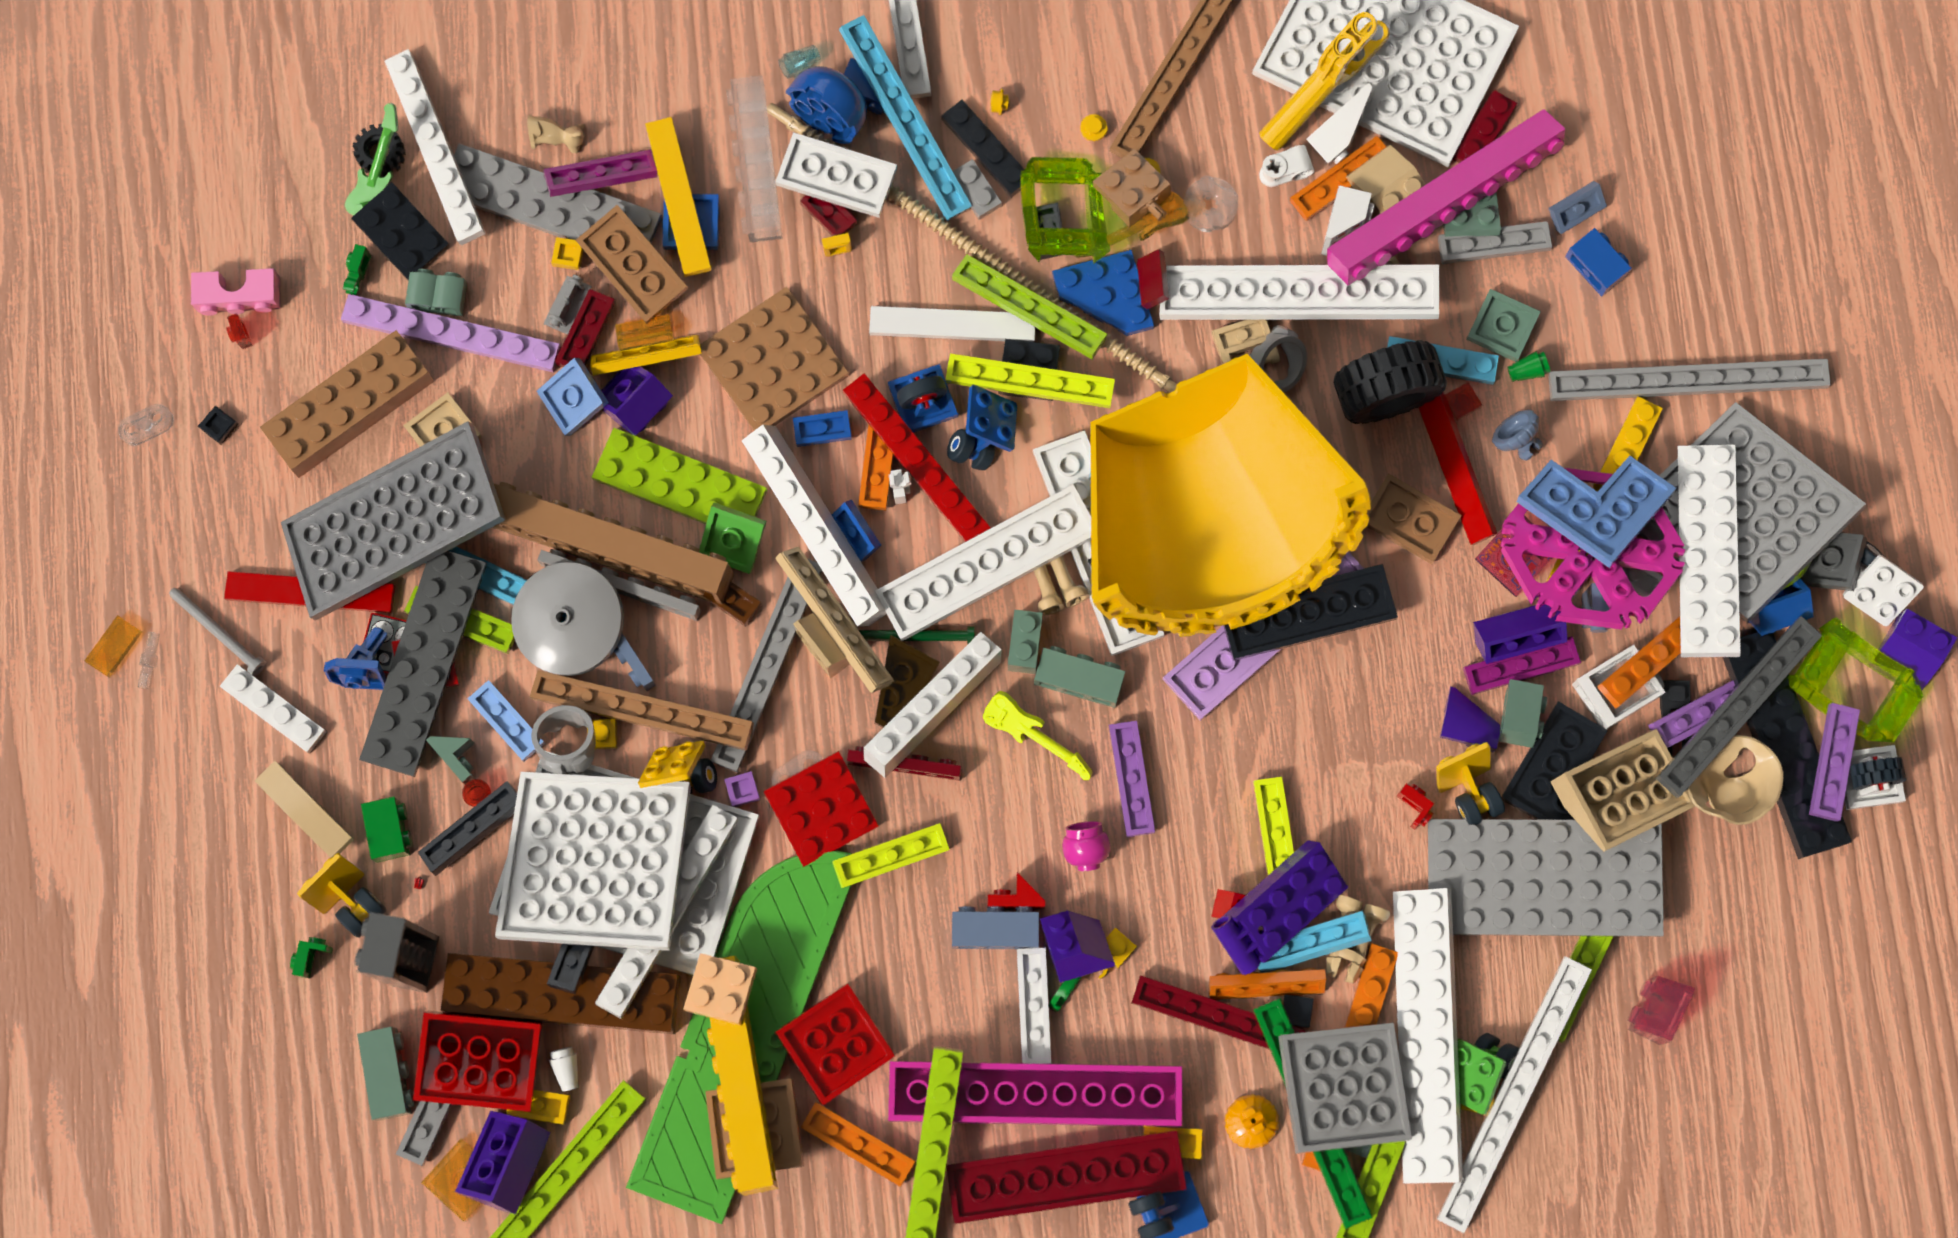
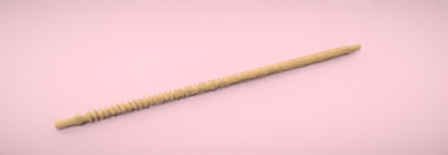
[766,103,1177,393]

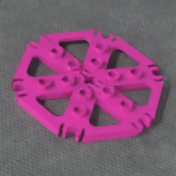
[1501,468,1685,630]

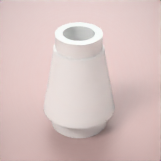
[549,1047,579,1092]

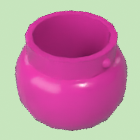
[1062,821,1110,871]

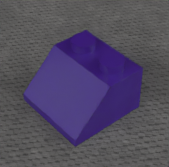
[601,366,673,436]
[1871,609,1958,691]
[1040,910,1115,983]

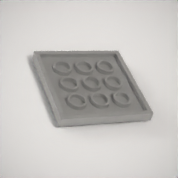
[1279,1023,1412,1154]

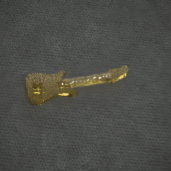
[1072,193,1189,258]

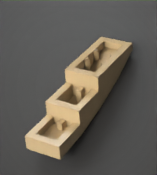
[255,761,354,858]

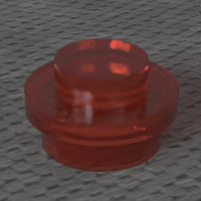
[462,779,491,807]

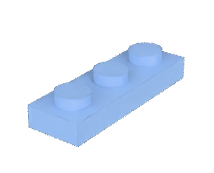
[467,680,545,762]

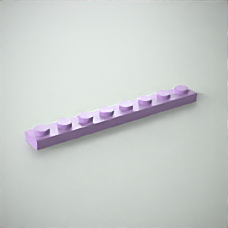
[341,294,561,373]

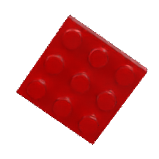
[763,751,879,867]
[775,983,895,1105]

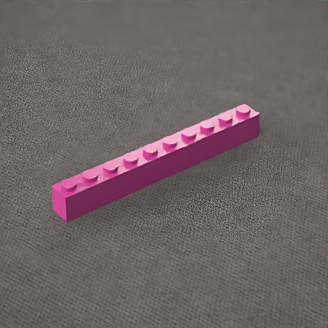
[1327,109,1565,285]

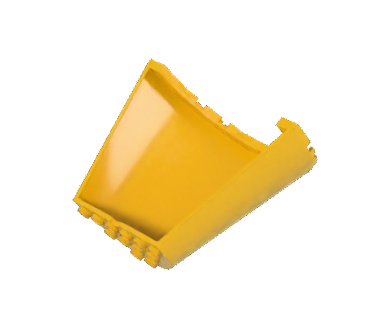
[1090,353,1371,637]

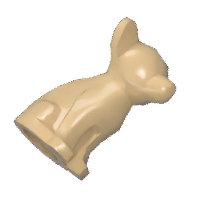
[527,115,585,153]

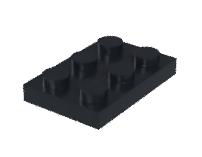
[351,182,449,281]

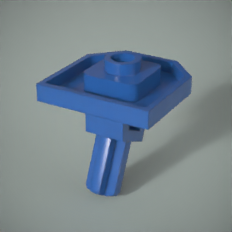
[324,627,388,690]

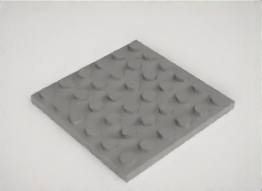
[1639,402,1866,623]

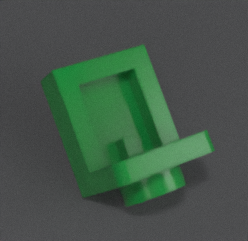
[290,937,333,979]

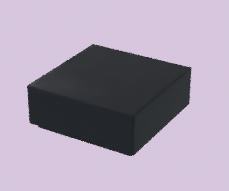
[198,405,238,445]
[1283,994,1313,1028]

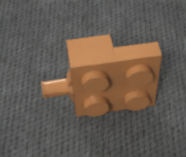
[1093,148,1171,228]

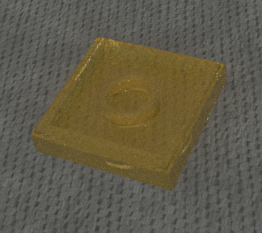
[421,1138,482,1222]

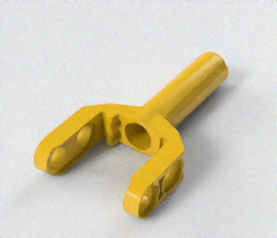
[1259,12,1390,151]

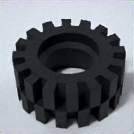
[353,124,406,177]

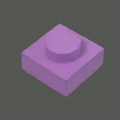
[724,771,760,807]

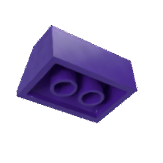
[455,1110,551,1215]

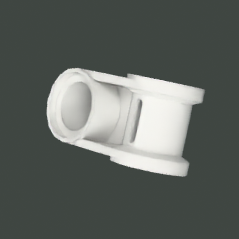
[1259,145,1315,187]

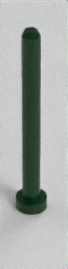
[859,626,975,644]

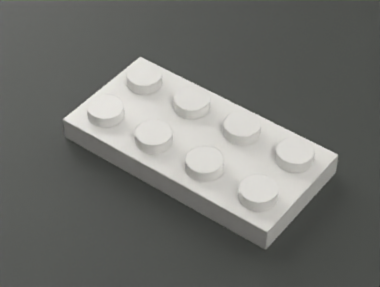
[775,132,897,218]

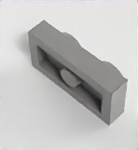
[953,159,1002,220]

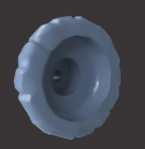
[1492,409,1543,461]

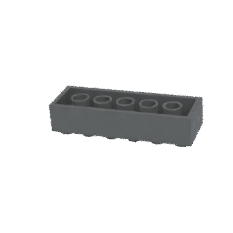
[355,912,439,993]

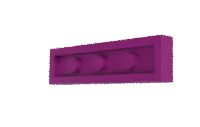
[544,150,657,197]
[1463,636,1581,695]

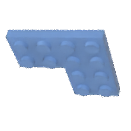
[1516,456,1676,568]

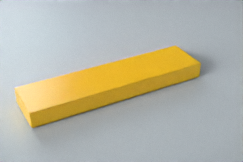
[591,335,702,376]

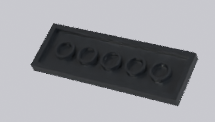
[1223,564,1398,661]

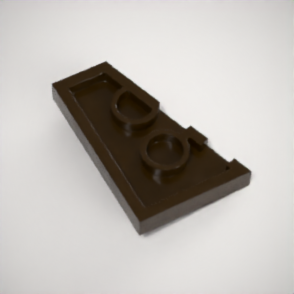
[874,635,940,728]

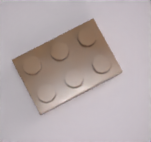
[1367,473,1461,564]

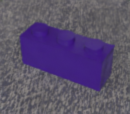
[1473,604,1568,664]

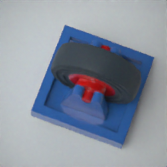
[888,364,958,433]

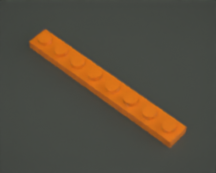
[1301,943,1398,1172]

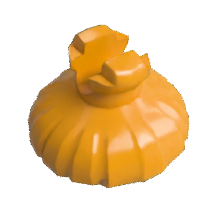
[1224,1094,1280,1149]

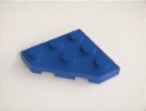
[1052,250,1154,336]

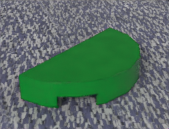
[1048,976,1082,1012]

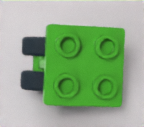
[1457,1033,1519,1115]

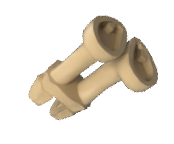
[1034,555,1090,615]
[1326,895,1390,983]

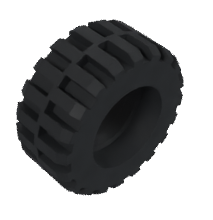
[1333,340,1447,424]

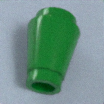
[1507,351,1550,382]

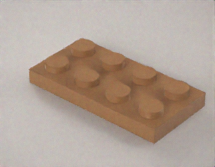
[576,205,689,324]

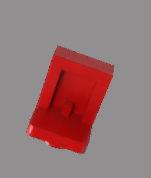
[1396,783,1434,830]

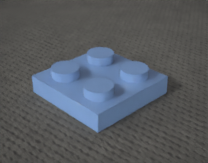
[537,358,609,436]

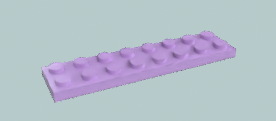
[1162,552,1364,721]

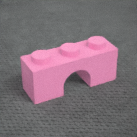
[191,268,280,316]

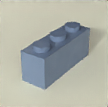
[952,907,1039,949]

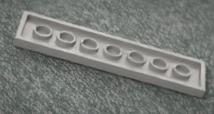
[454,144,662,243]

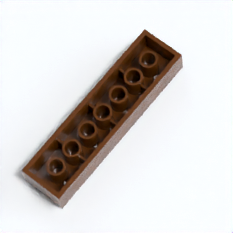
[440,953,681,1035]

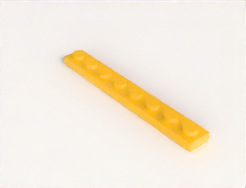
[1546,396,1663,582]

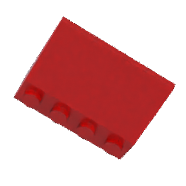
[413,1010,542,1112]

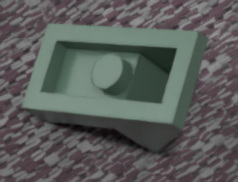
[426,736,475,786]

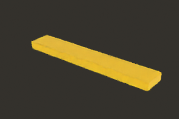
[645,117,712,277]

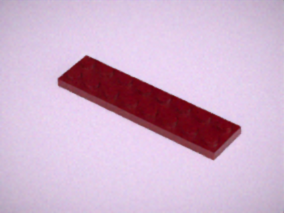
[946,1131,1187,1224]

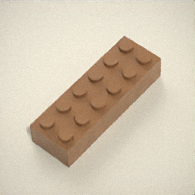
[260,330,434,478]

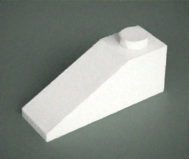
[1307,83,1373,165]

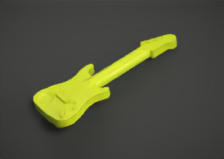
[983,691,1093,780]

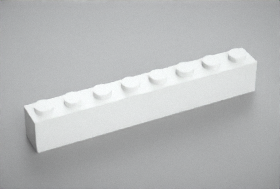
[742,425,887,626]

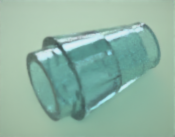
[778,45,820,79]

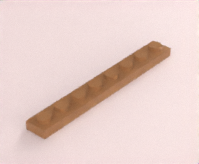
[1110,0,1233,158]
[530,670,754,751]

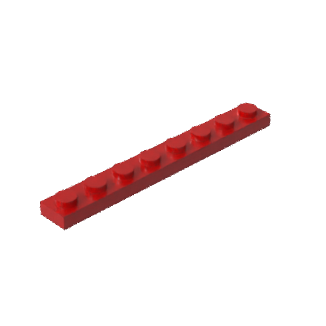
[842,373,991,542]

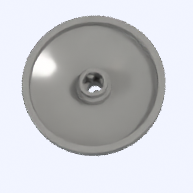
[511,562,624,676]

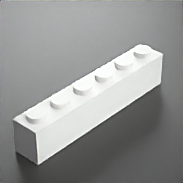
[864,632,1002,778]

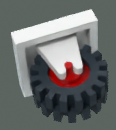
[1844,745,1906,810]

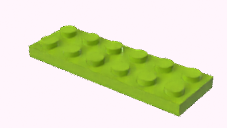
[592,428,767,524]

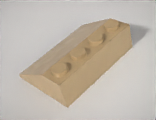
[1551,729,1696,852]

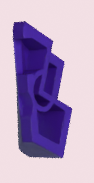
[1440,686,1500,753]

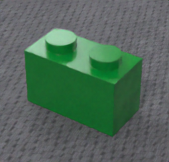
[361,797,413,863]

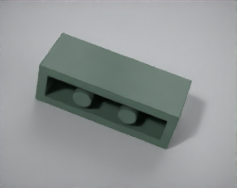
[1034,646,1125,708]
[357,1027,414,1121]

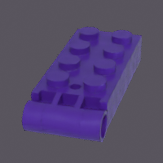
[1211,840,1348,975]

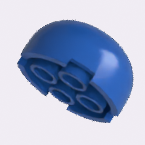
[786,66,867,144]

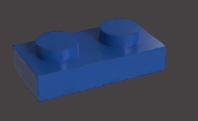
[793,410,852,447]
[832,500,881,562]

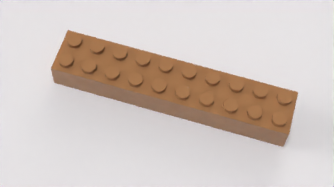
[491,482,734,604]

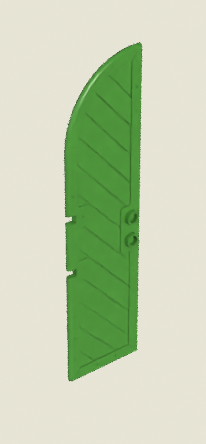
[626,851,852,1225]

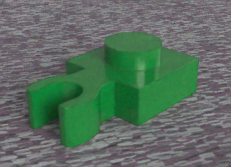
[343,244,371,296]

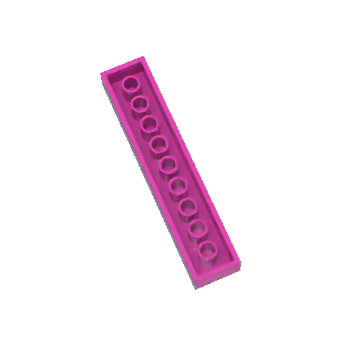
[888,1061,1182,1127]

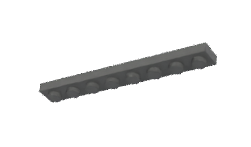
[1655,616,1822,798]

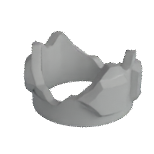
[1249,325,1307,393]
[531,705,596,774]

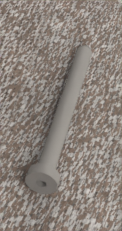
[169,588,267,676]

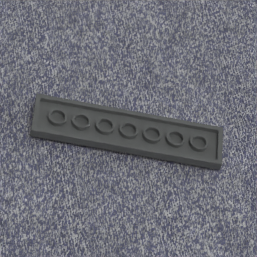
[359,551,487,777]

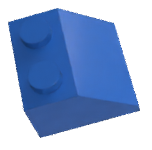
[1750,579,1814,636]

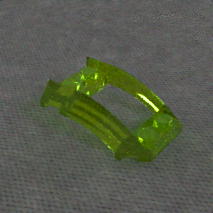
[1020,157,1110,264]
[1788,618,1923,743]

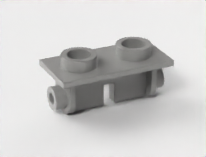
[543,275,592,335]

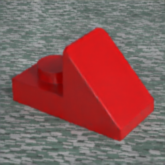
[988,872,1045,910]

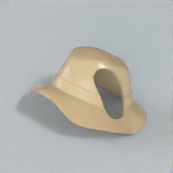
[1687,735,1783,825]

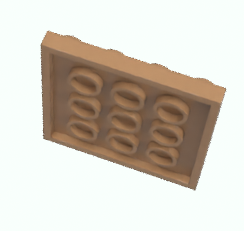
[700,286,849,431]

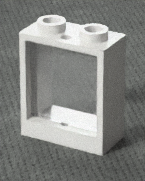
[1572,645,1665,730]

